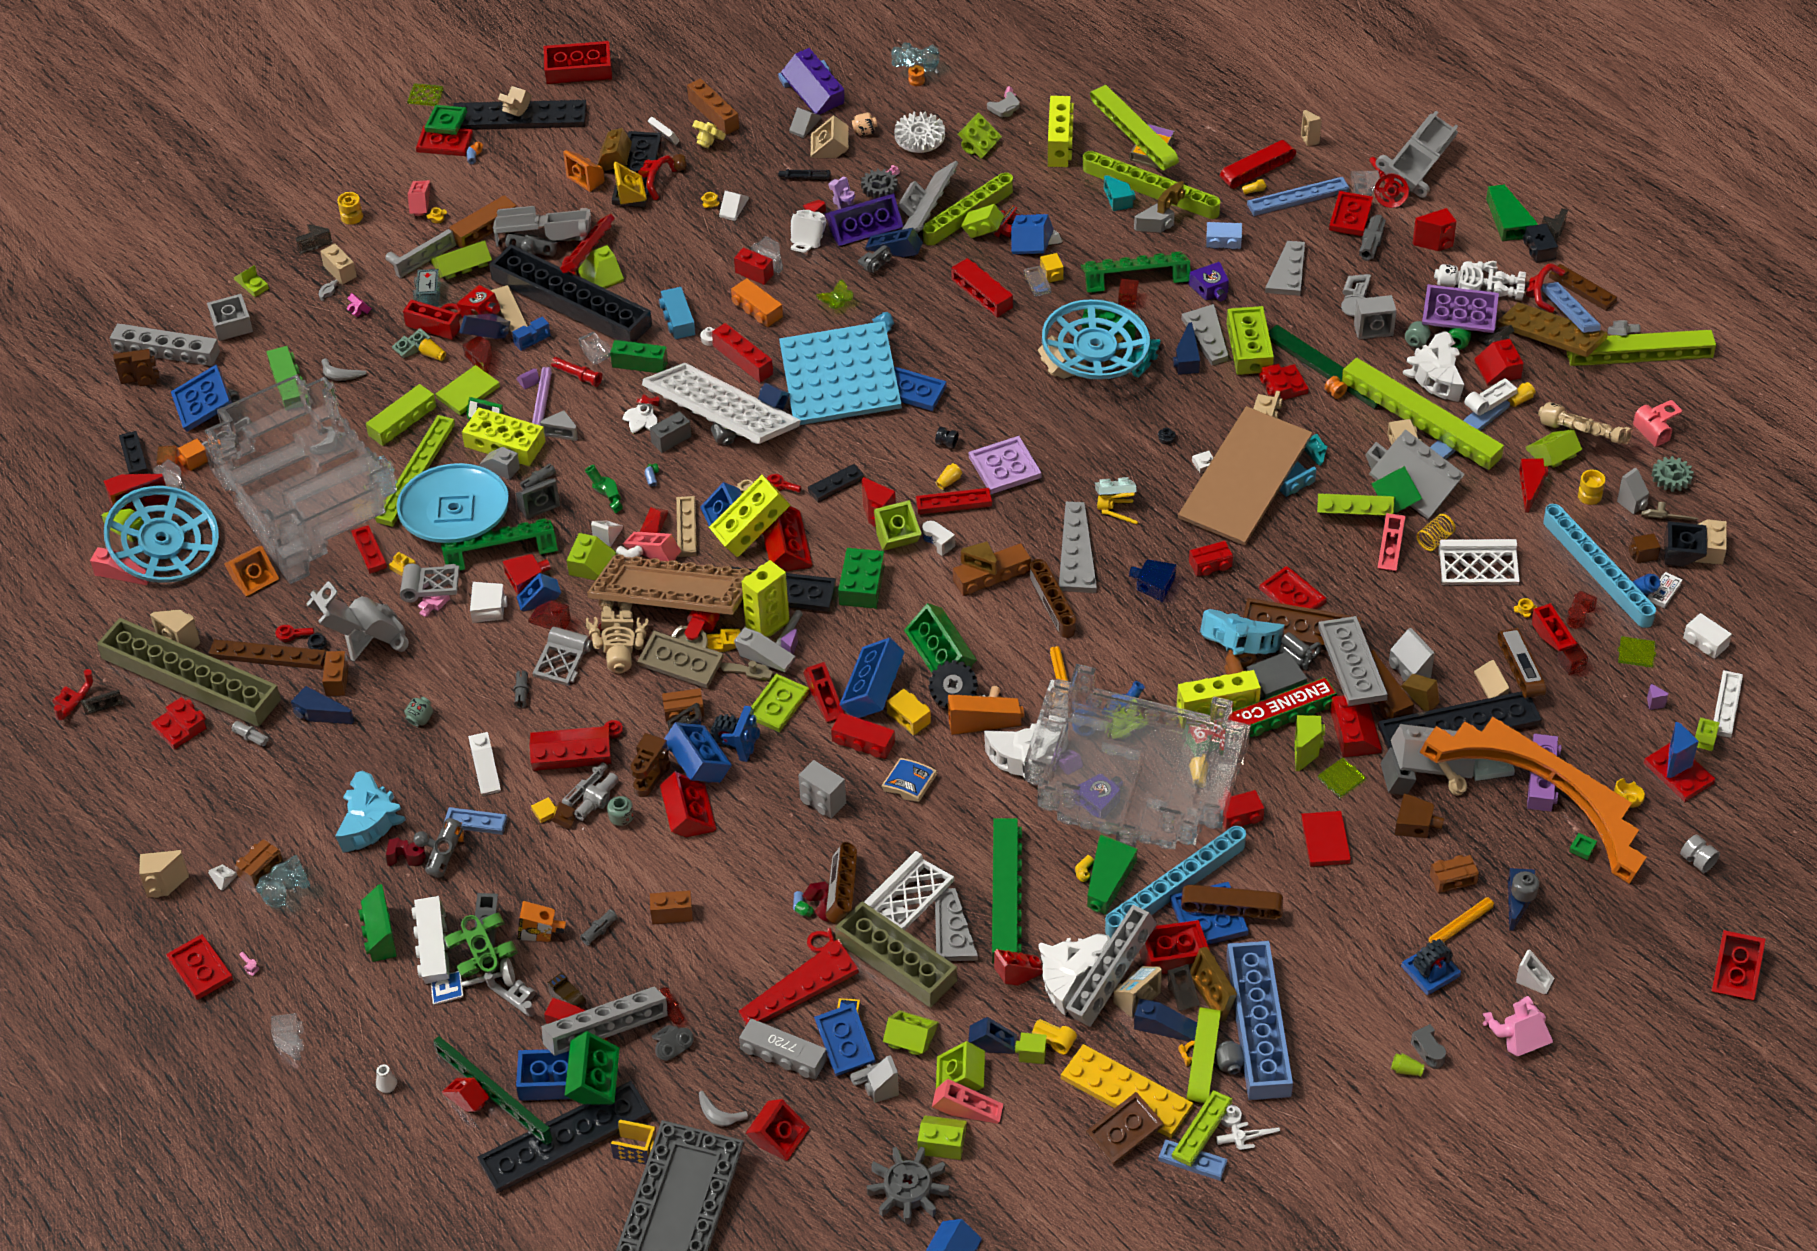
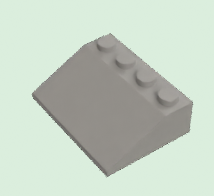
[1369,429,1465,519]

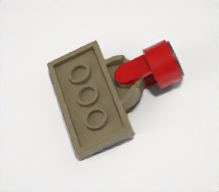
[637,610,724,688]

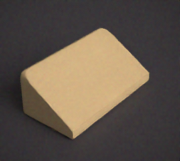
[1301,110,1322,147]
[1474,660,1509,698]

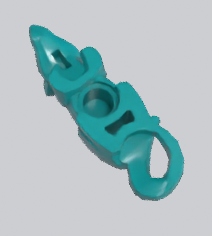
[1129,339,1161,378]

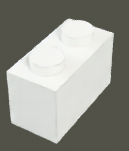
[1683,613,1732,659]

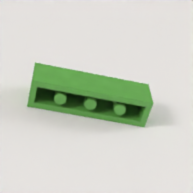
[266,346,308,412]

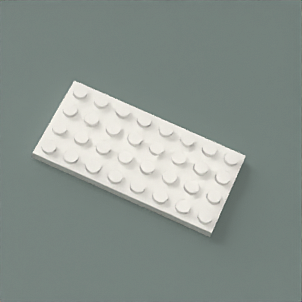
[642,363,801,444]

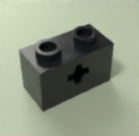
[1523,223,1558,263]

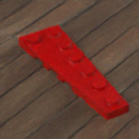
[739,939,859,1025]

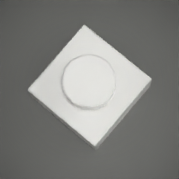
[1192,451,1213,473]

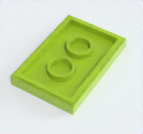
[435,365,500,415]
[751,674,810,733]

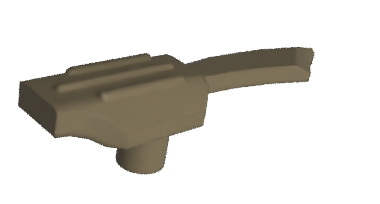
[1641,502,1698,521]
[719,661,773,680]

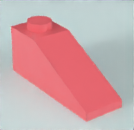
[408,180,430,216]
[1377,513,1405,571]
[623,532,682,561]
[90,547,149,585]
[932,1079,1003,1124]

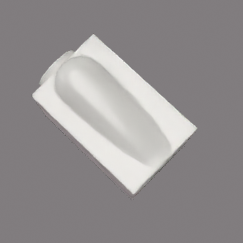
[470,582,507,623]

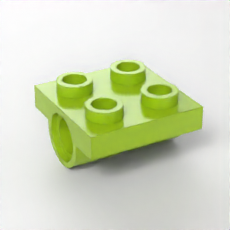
[958,112,1002,158]

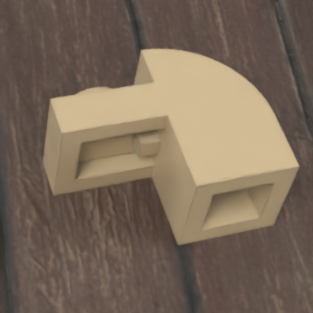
[498,86,532,116]

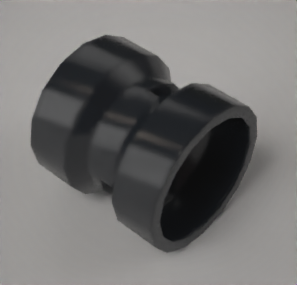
[935,426,959,449]

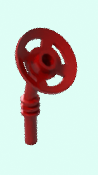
[1369,157,1409,208]

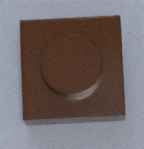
[551,802,576,829]

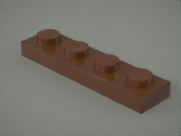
[1549,264,1617,311]

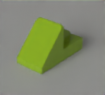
[234,265,269,297]
[1695,717,1720,751]

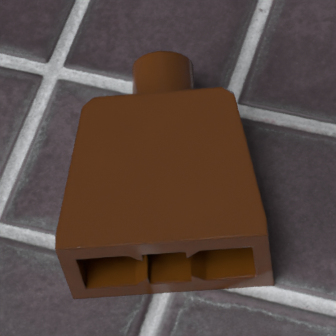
[1394,793,1444,838]

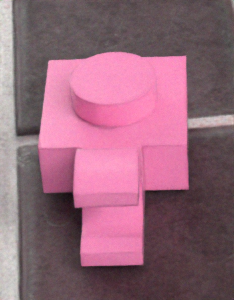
[418,595,450,617]

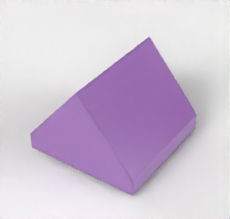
[517,368,540,389]
[1647,684,1669,710]

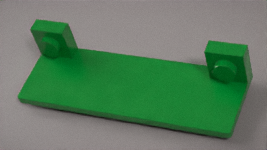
[1081,252,1191,292]
[441,519,558,570]

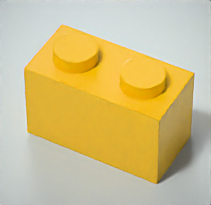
[887,689,931,736]

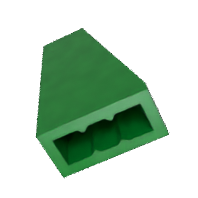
[1486,184,1538,241]
[1087,834,1138,915]

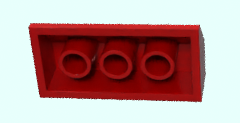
[763,506,813,572]
[529,726,612,771]

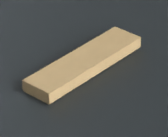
[491,285,527,338]
[676,496,697,557]

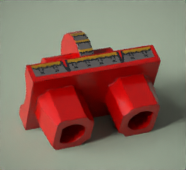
[994,205,1019,238]

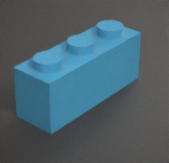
[659,287,695,339]

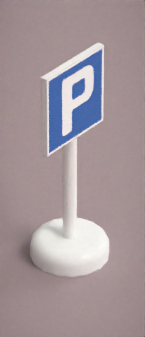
[431,958,516,1005]

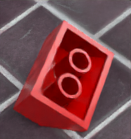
[1330,695,1382,758]
[660,772,716,837]

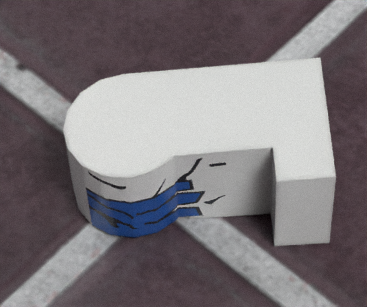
[922,521,955,556]

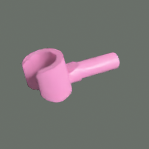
[240,952,259,976]

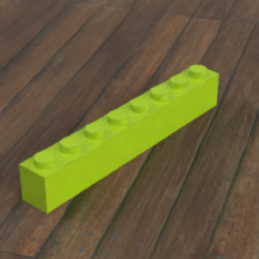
[1566,330,1716,366]

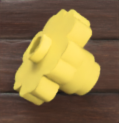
[692,120,726,149]

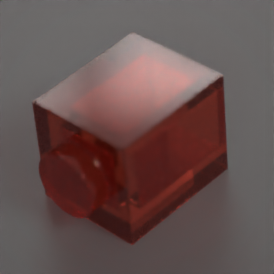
[1118,279,1139,308]
[1557,641,1588,675]

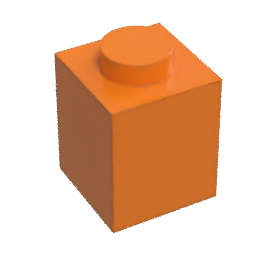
[178,439,209,471]

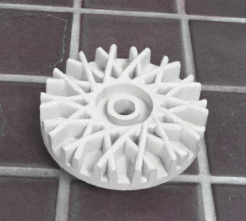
[895,112,945,153]

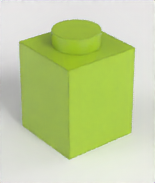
[1015,1033,1047,1064]

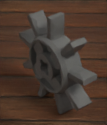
[867,1147,949,1224]

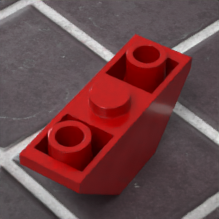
[994,949,1043,986]

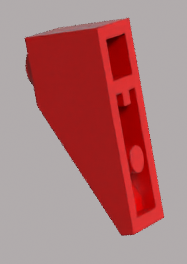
[1519,458,1548,513]
[1532,603,1577,652]
[803,662,844,723]

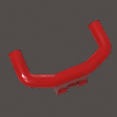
[638,155,676,200]
[1525,263,1565,313]
[52,669,93,721]

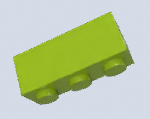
[431,240,492,280]

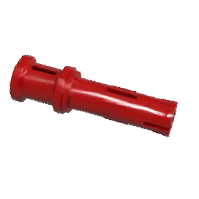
[551,357,603,387]

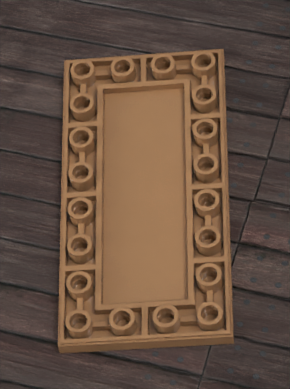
[1178,406,1312,546]
[587,554,754,615]

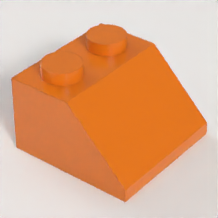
[563,150,605,192]
[224,546,279,596]

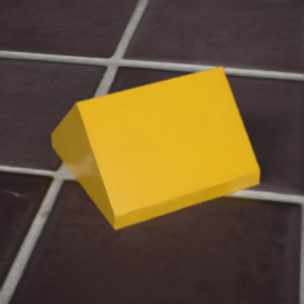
[614,162,647,204]

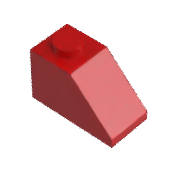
[442,1078,489,1112]

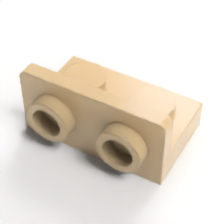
[1253,391,1282,418]

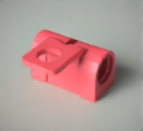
[1633,400,1682,447]

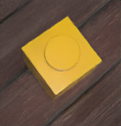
[1040,253,1064,283]

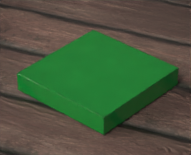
[424,105,468,135]
[1371,466,1422,514]

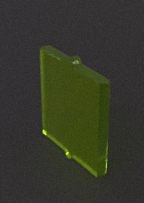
[1617,636,1656,668]
[1317,758,1366,798]

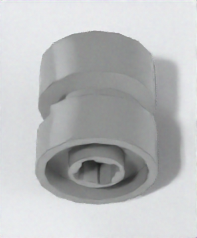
[1680,835,1720,873]

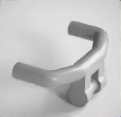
[484,972,536,1017]

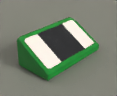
[467,397,504,419]

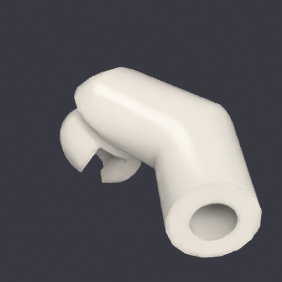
[616,545,643,557]

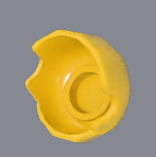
[1614,778,1645,808]

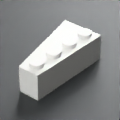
[412,896,450,984]

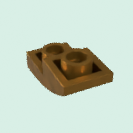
[1157,181,1186,214]

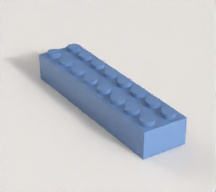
[1226,941,1293,1100]

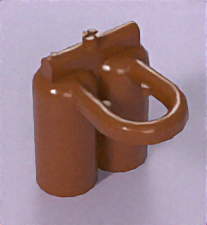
[1224,650,1257,686]

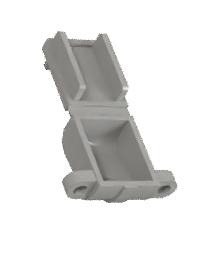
[1376,111,1458,197]
[493,206,591,247]
[307,581,409,652]

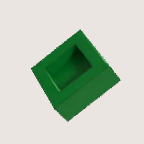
[1569,833,1597,860]

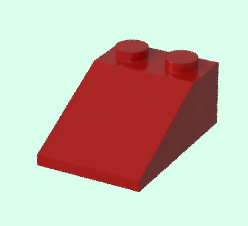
[103,474,169,511]
[1139,920,1210,974]
[1712,930,1766,1001]

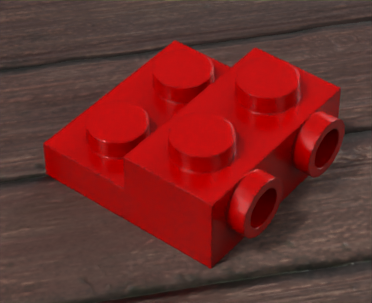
[1259,363,1309,400]
[151,697,207,750]

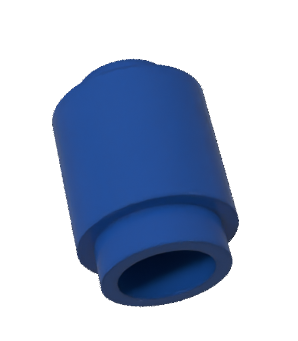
[1633,574,1660,596]

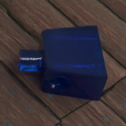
[1129,559,1177,602]

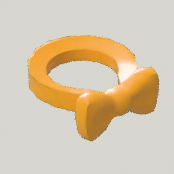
[1178,1041,1195,1066]

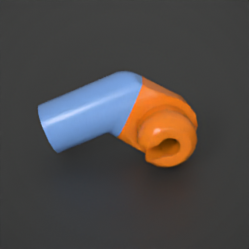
[467,142,483,164]

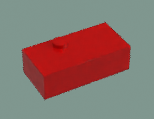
[543,41,612,84]

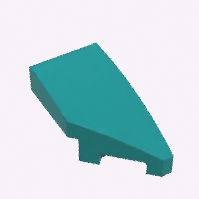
[1304,434,1327,466]

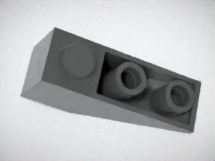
[473,893,499,959]

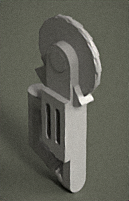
[1341,274,1371,317]

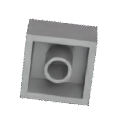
[207,294,253,341]
[1354,295,1396,339]
[798,760,846,818]

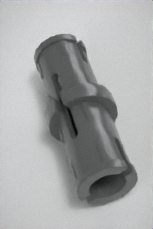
[520,463,556,489]
[513,670,529,708]
[580,909,618,946]

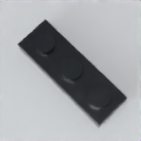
[119,431,148,474]
[808,464,864,503]

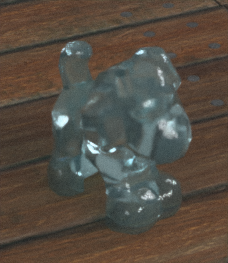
[891,42,940,72]
[256,854,311,908]

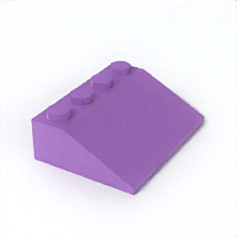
[1422,284,1499,333]

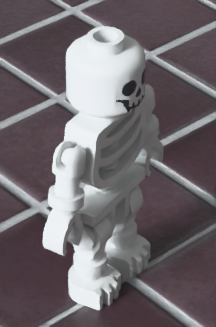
[1434,261,1526,301]

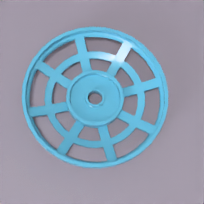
[1042,299,1150,379]
[104,486,219,583]

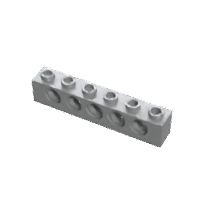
[110,323,220,366]
[1066,905,1157,1027]
[541,987,668,1056]

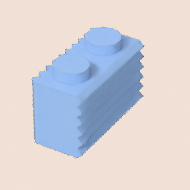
[1206,222,1242,249]

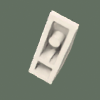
[468,732,501,796]

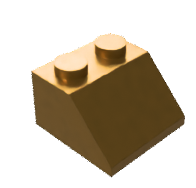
[597,128,632,171]

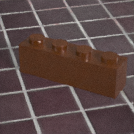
[1370,650,1414,719]

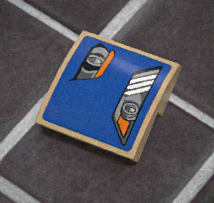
[881,758,938,802]

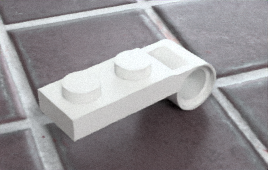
[1464,378,1517,415]

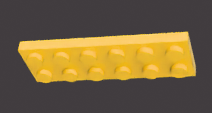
[1061,1044,1193,1138]

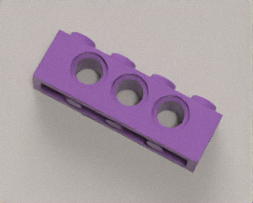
[1527,734,1561,812]

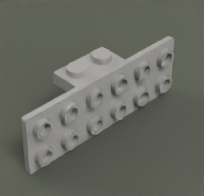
[898,161,958,233]

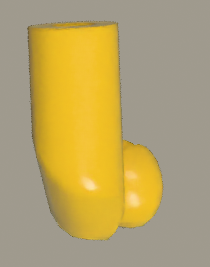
[1242,179,1266,195]
[1075,855,1094,882]

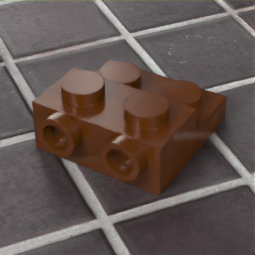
[113,349,160,386]

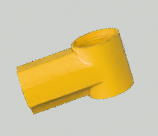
[1032,1019,1077,1055]

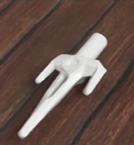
[1216,1122,1280,1150]

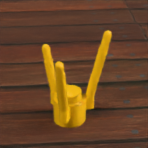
[1097,492,1138,524]

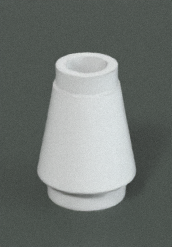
[376,1065,397,1093]

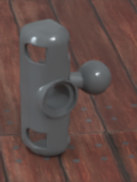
[505,232,558,256]
[413,818,463,878]

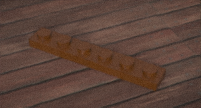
[209,639,326,670]

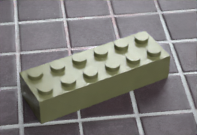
[835,901,957,1008]

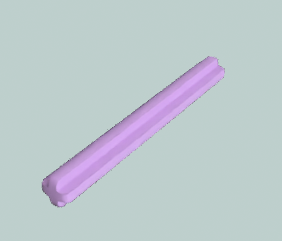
[532,367,552,426]

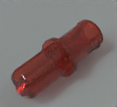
[658,987,684,1025]

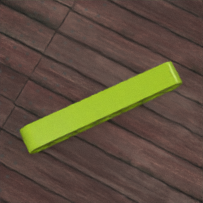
[923,173,1013,246]

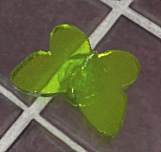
[816,279,853,309]

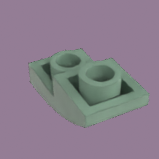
[392,328,433,358]

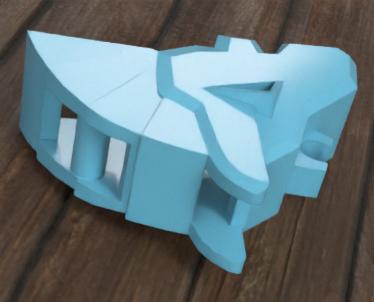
[1200,609,1285,655]
[335,770,406,853]

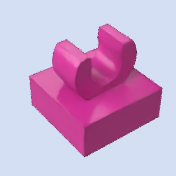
[347,293,372,317]

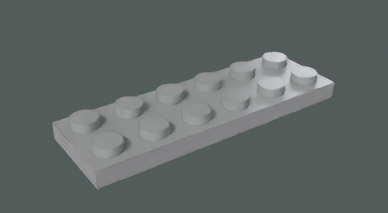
[1318,616,1387,706]

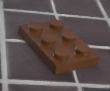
[1086,1092,1164,1166]

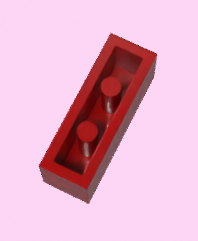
[403,299,460,340]
[831,713,895,759]

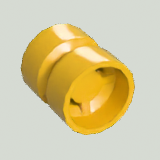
[337,192,363,225]
[1578,470,1605,505]

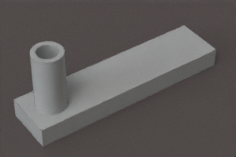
[385,229,456,278]

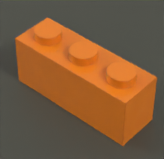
[731,278,783,328]

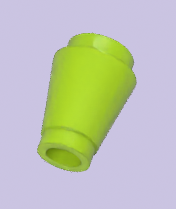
[1391,1053,1424,1077]

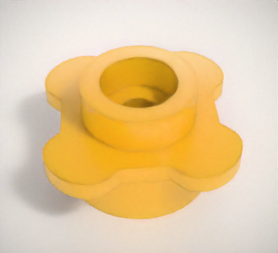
[701,192,719,208]
[427,207,447,223]
[1514,598,1537,618]

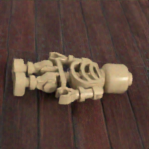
[1538,402,1633,444]
[586,599,648,674]

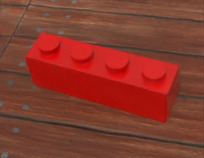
[951,258,1013,317]
[712,323,773,383]

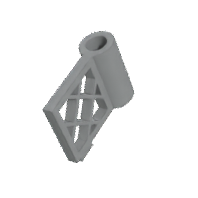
[400,564,460,602]
[533,627,592,686]

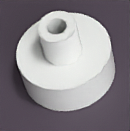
[701,327,715,346]
[1220,1105,1242,1128]

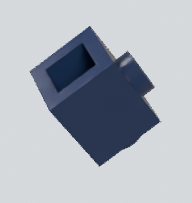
[758,383,790,410]

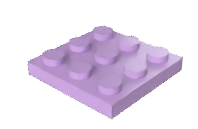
[969,436,1041,494]

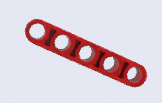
[1219,140,1296,189]

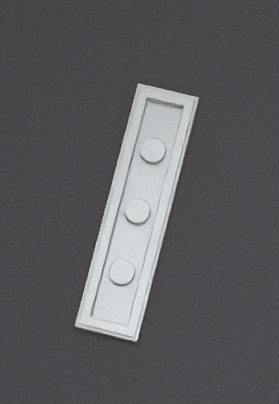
[1713,670,1743,738]

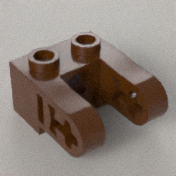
[631,733,671,797]

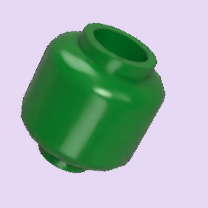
[1448,328,1472,350]

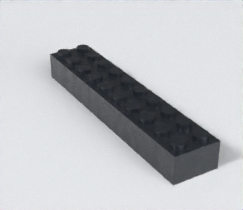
[490,244,652,342]

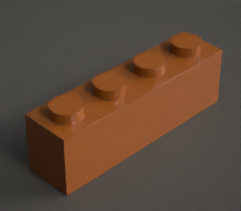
[687,78,739,135]
[449,195,517,248]
[953,543,1031,596]

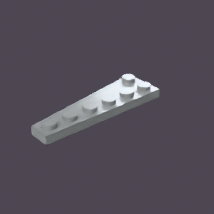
[1059,501,1096,593]

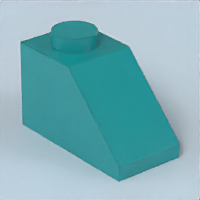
[1104,175,1135,211]

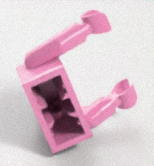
[1483,996,1553,1056]

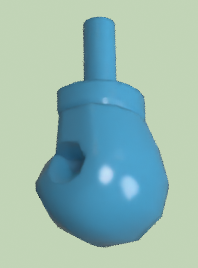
[872,312,894,332]

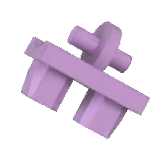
[828,176,855,210]

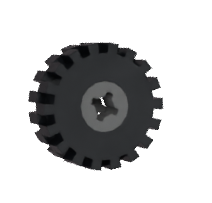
[928,660,979,711]

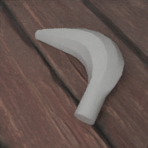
[321,358,367,381]
[699,1090,748,1127]

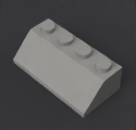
[1391,724,1475,778]

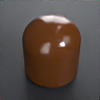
[673,154,687,172]

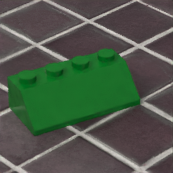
[904,603,977,673]

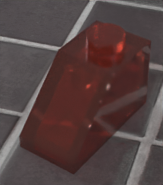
[462,336,492,374]
[528,600,571,630]

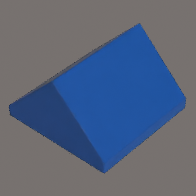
[1667,722,1699,778]
[926,1219,982,1251]

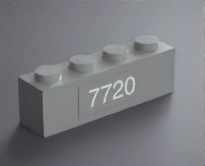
[739,1019,827,1080]

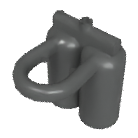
[1278,632,1322,670]

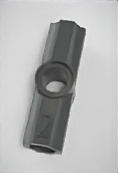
[1359,215,1386,261]

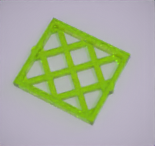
[407,83,443,106]

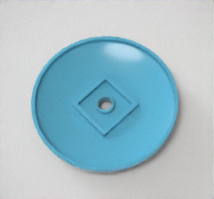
[397,463,509,543]

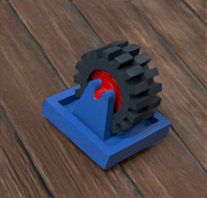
[710,706,760,762]
[1401,939,1461,996]

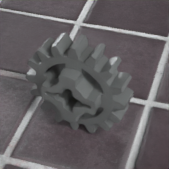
[861,169,898,199]

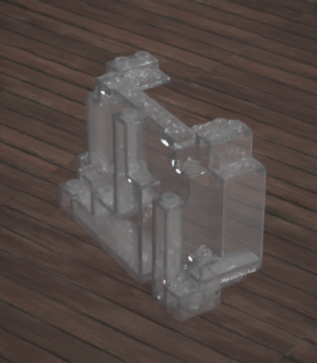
[203,375,398,584]
[1024,664,1251,849]

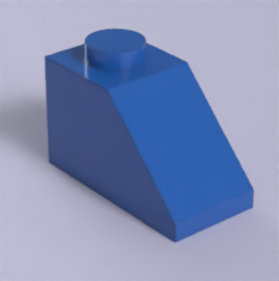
[516,573,561,611]

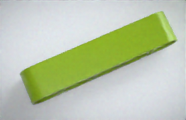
[1186,1007,1221,1103]

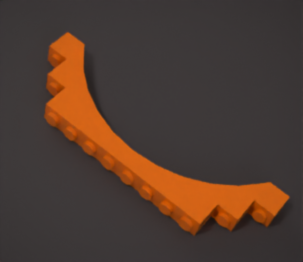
[1420,717,1646,884]

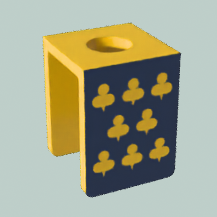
[611,1120,656,1165]

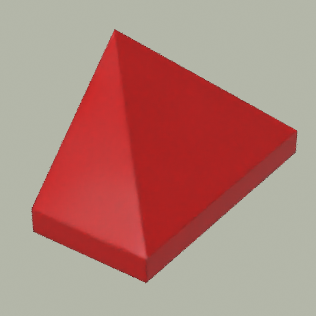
[640,507,668,533]

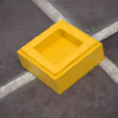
[531,797,556,823]

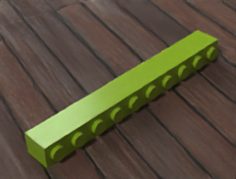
[1342,358,1504,470]

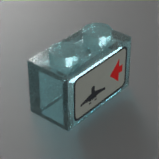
[413,269,441,306]

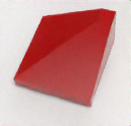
[803,199,826,213]

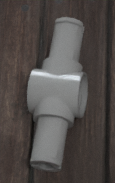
[574,773,619,821]

